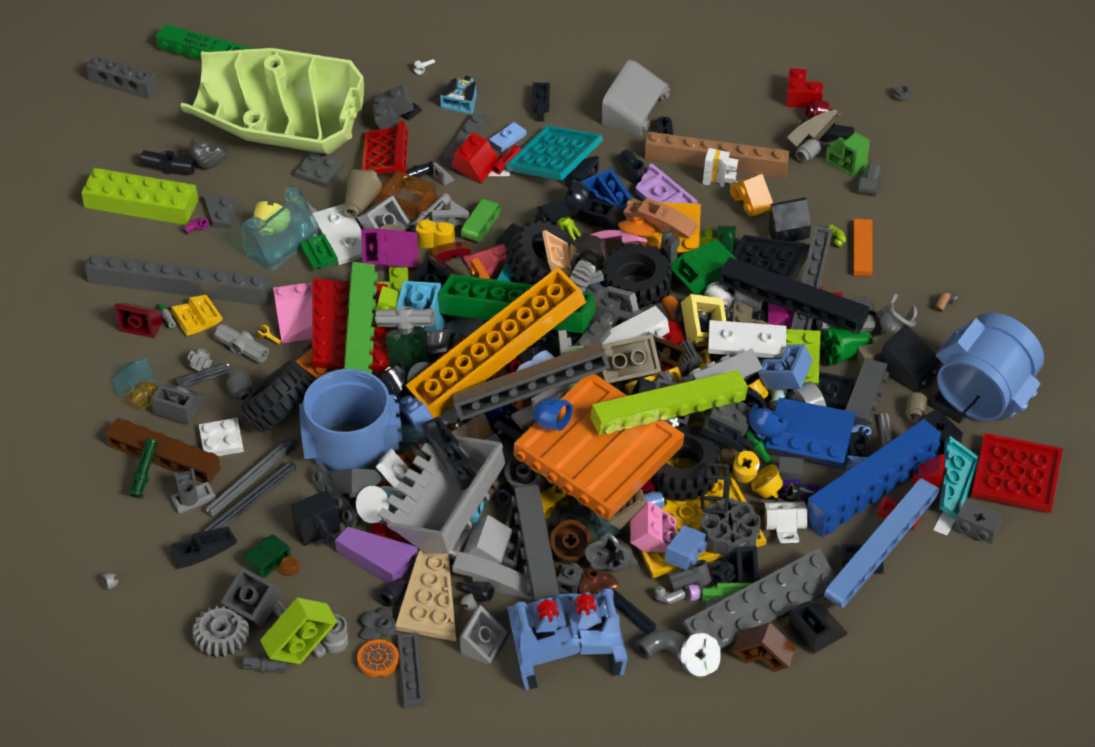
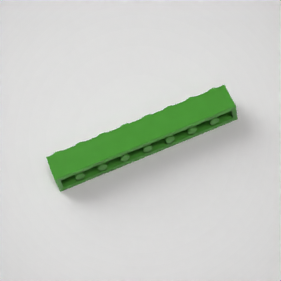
[343,262,378,374]

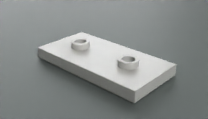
[312,204,362,265]
[708,320,786,359]

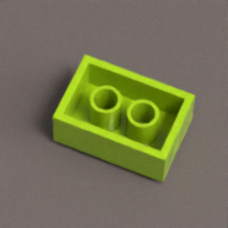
[260,597,337,664]

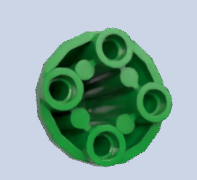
[820,328,872,366]

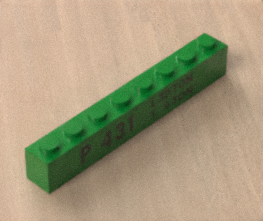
[156,24,254,61]

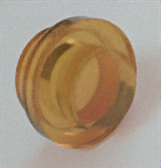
[280,556,300,576]

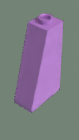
[335,527,418,584]

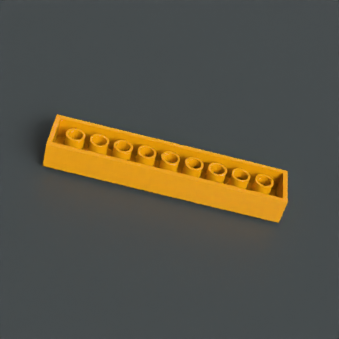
[406,267,586,418]

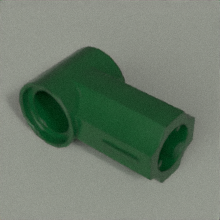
[717,225,736,254]

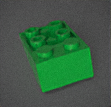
[671,239,736,294]

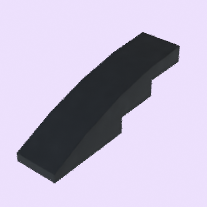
[421,416,476,491]

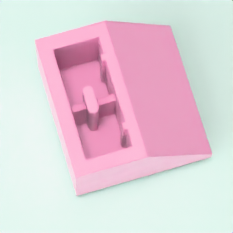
[630,501,676,552]

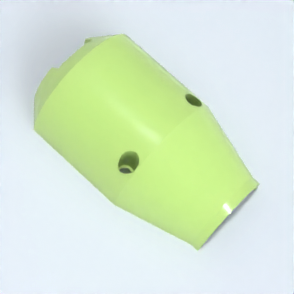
[180,48,364,154]

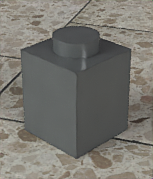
[775,456,804,480]

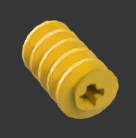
[732,451,759,484]

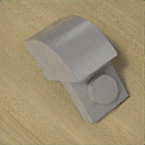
[787,381,826,407]

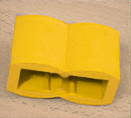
[416,220,455,248]

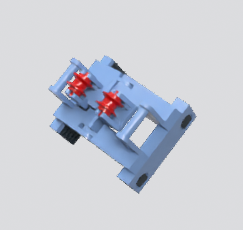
[507,588,628,690]

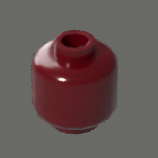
[805,99,832,119]

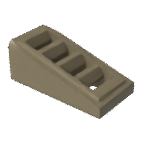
[608,489,646,529]

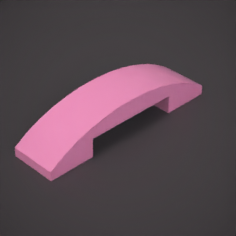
[578,230,647,252]

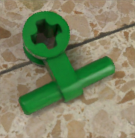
[743,429,771,463]

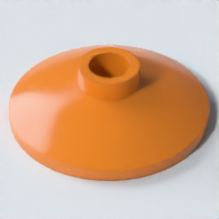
[618,217,655,236]

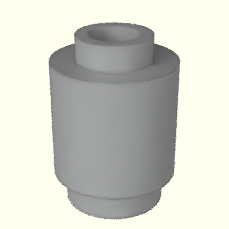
[795,138,821,163]

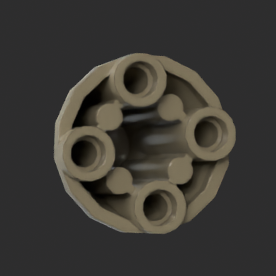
[344,169,382,218]

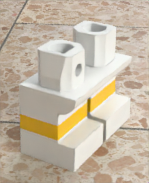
[703,148,738,188]

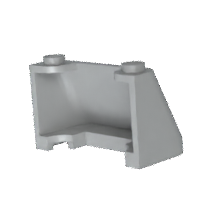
[602,60,670,137]

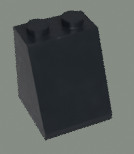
[881,324,941,392]

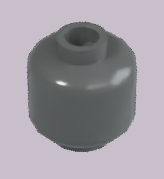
[226,370,254,400]

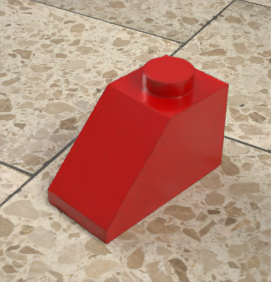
[912,455,945,495]

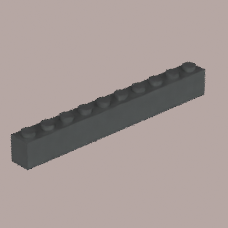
[85,254,272,306]

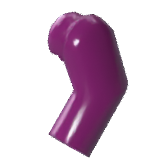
[182,218,209,235]

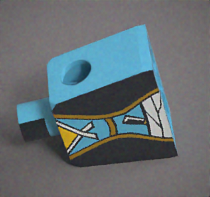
[440,76,477,114]

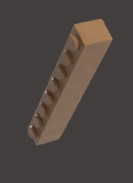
[645,132,789,178]

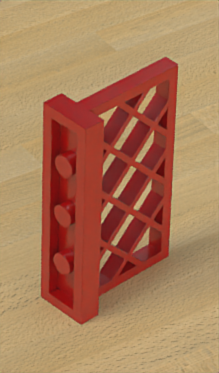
[362,120,409,176]

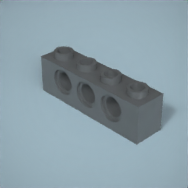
[86,55,157,100]

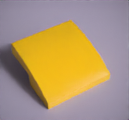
[171,295,222,336]

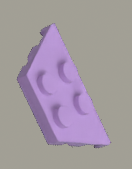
[635,163,697,204]

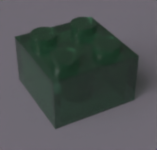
[385,326,427,371]

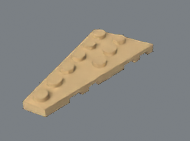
[395,549,456,641]

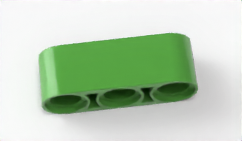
[461,198,501,243]

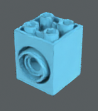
[396,281,447,339]

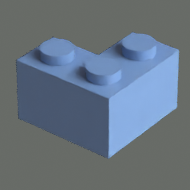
[758,344,813,389]

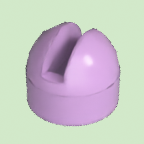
[685,584,702,602]

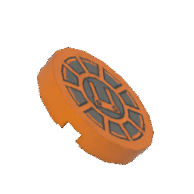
[357,639,399,678]

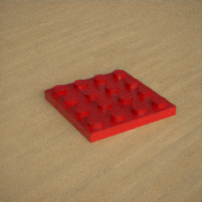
[971,433,1063,513]

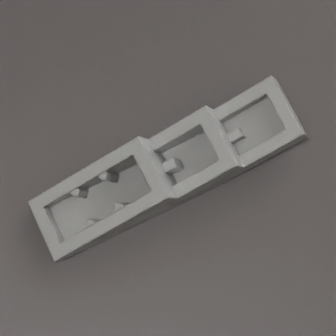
[453,552,533,600]

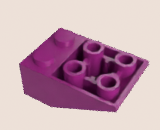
[361,229,419,271]

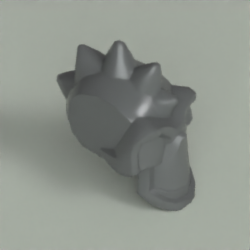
[585,531,638,571]

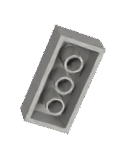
[680,348,763,384]

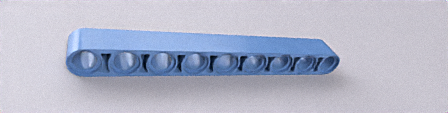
[824,478,939,608]

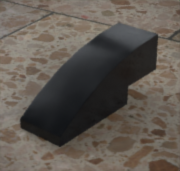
[170,527,237,569]

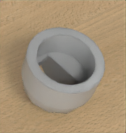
[101,573,119,590]
[461,593,478,611]

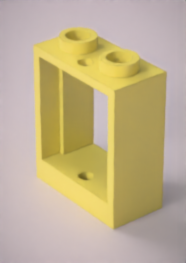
[681,294,726,347]

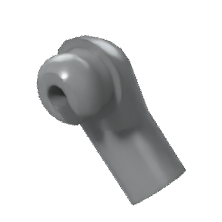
[654,586,685,604]

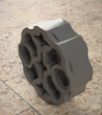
[700,498,761,556]

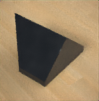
[721,546,759,583]

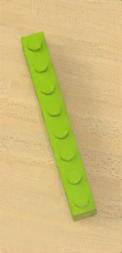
[590,370,748,435]

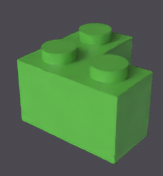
[826,132,870,177]

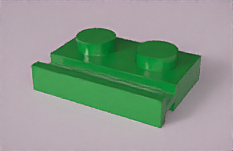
[300,234,338,271]

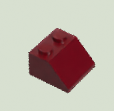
[114,303,163,339]

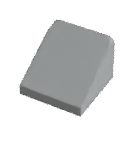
[433,162,454,186]

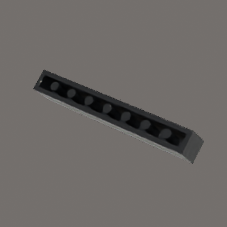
[719,257,869,334]

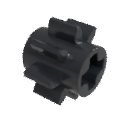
[709,560,736,584]

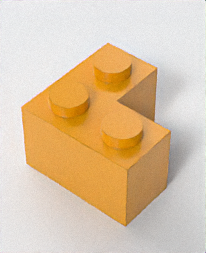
[729,174,773,217]

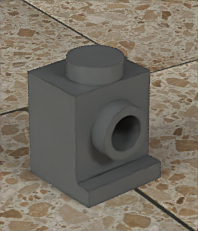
[557,563,583,594]

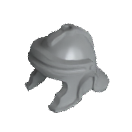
[878,293,917,334]

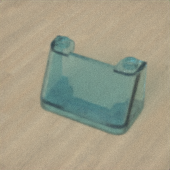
[241,185,319,270]

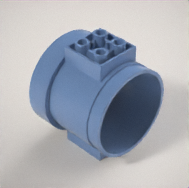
[936,312,1044,421]
[299,369,402,475]

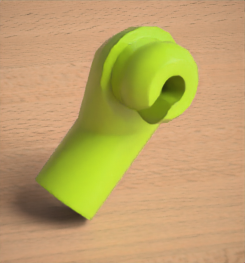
[829,225,846,247]

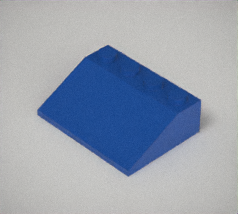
[766,397,856,469]

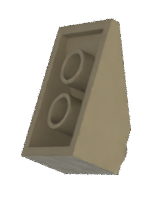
[598,334,661,385]

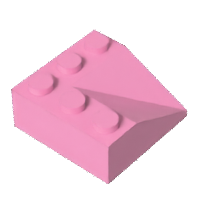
[273,282,312,344]

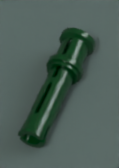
[126,438,158,499]

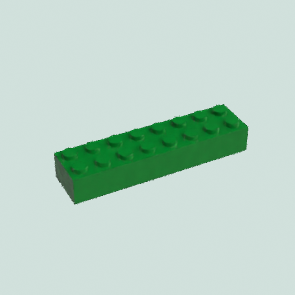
[438,274,595,334]

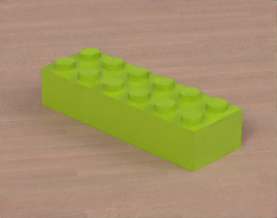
[81,168,198,225]

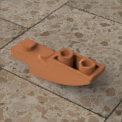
[623,198,698,239]

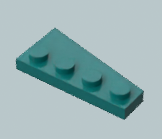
[939,436,979,520]

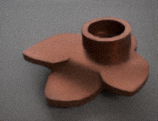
[579,567,619,594]

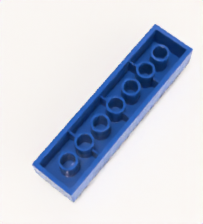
[807,419,941,538]

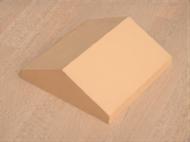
[542,230,573,276]

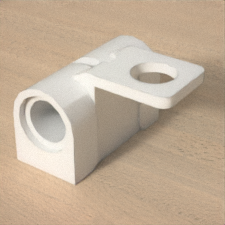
[764,501,807,543]

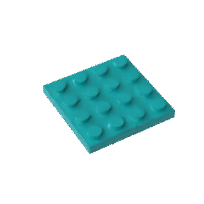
[506,125,603,181]

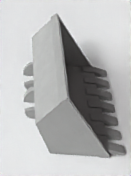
[378,436,505,554]

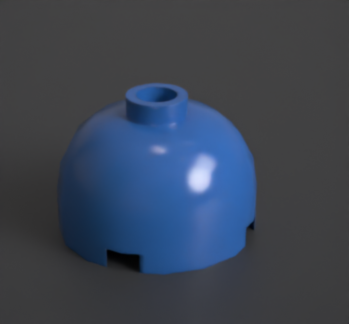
[748,404,789,440]

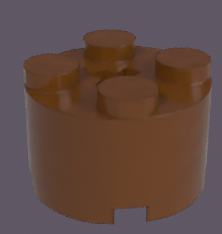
[550,520,591,564]

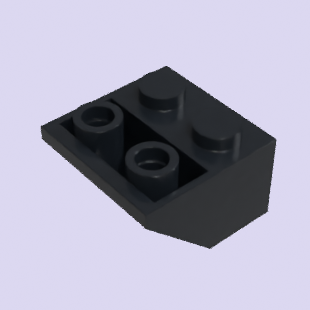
[789,601,847,653]

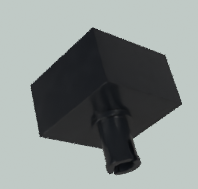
[291,489,341,546]

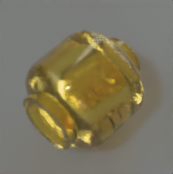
[129,381,157,409]

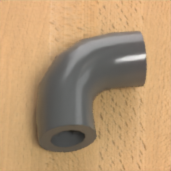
[635,629,694,660]

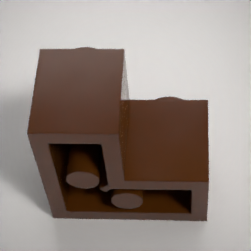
[732,622,796,672]

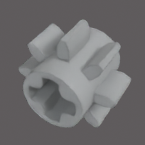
[187,348,213,371]

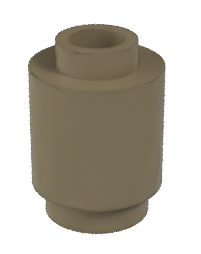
[905,392,927,422]

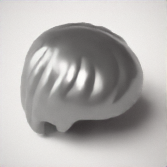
[189,138,228,169]

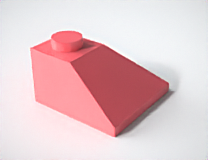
[463,244,507,279]

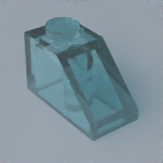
[112,358,155,397]

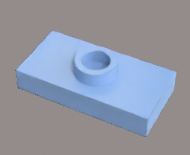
[489,122,526,152]

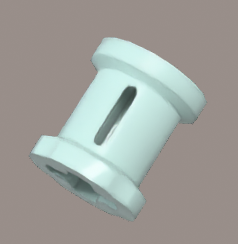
[770,389,787,410]

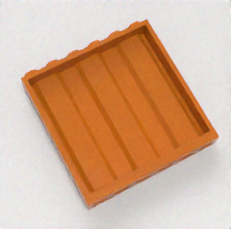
[513,374,684,521]

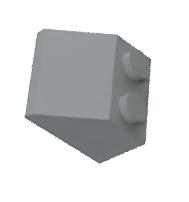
[357,195,410,231]

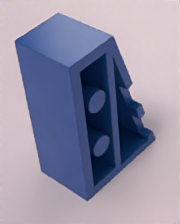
[580,168,633,221]

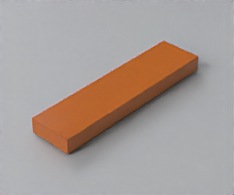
[853,219,873,277]

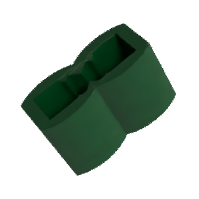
[243,534,291,578]

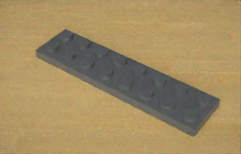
[682,548,836,659]

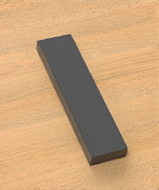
[397,633,425,708]

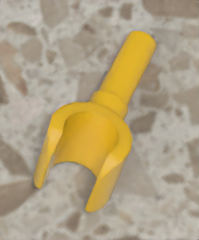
[256,325,281,345]

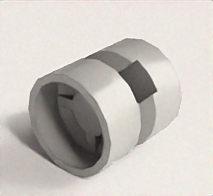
[321,614,349,653]

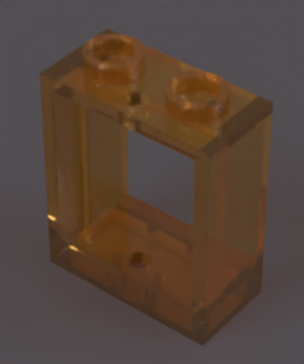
[380,171,437,219]

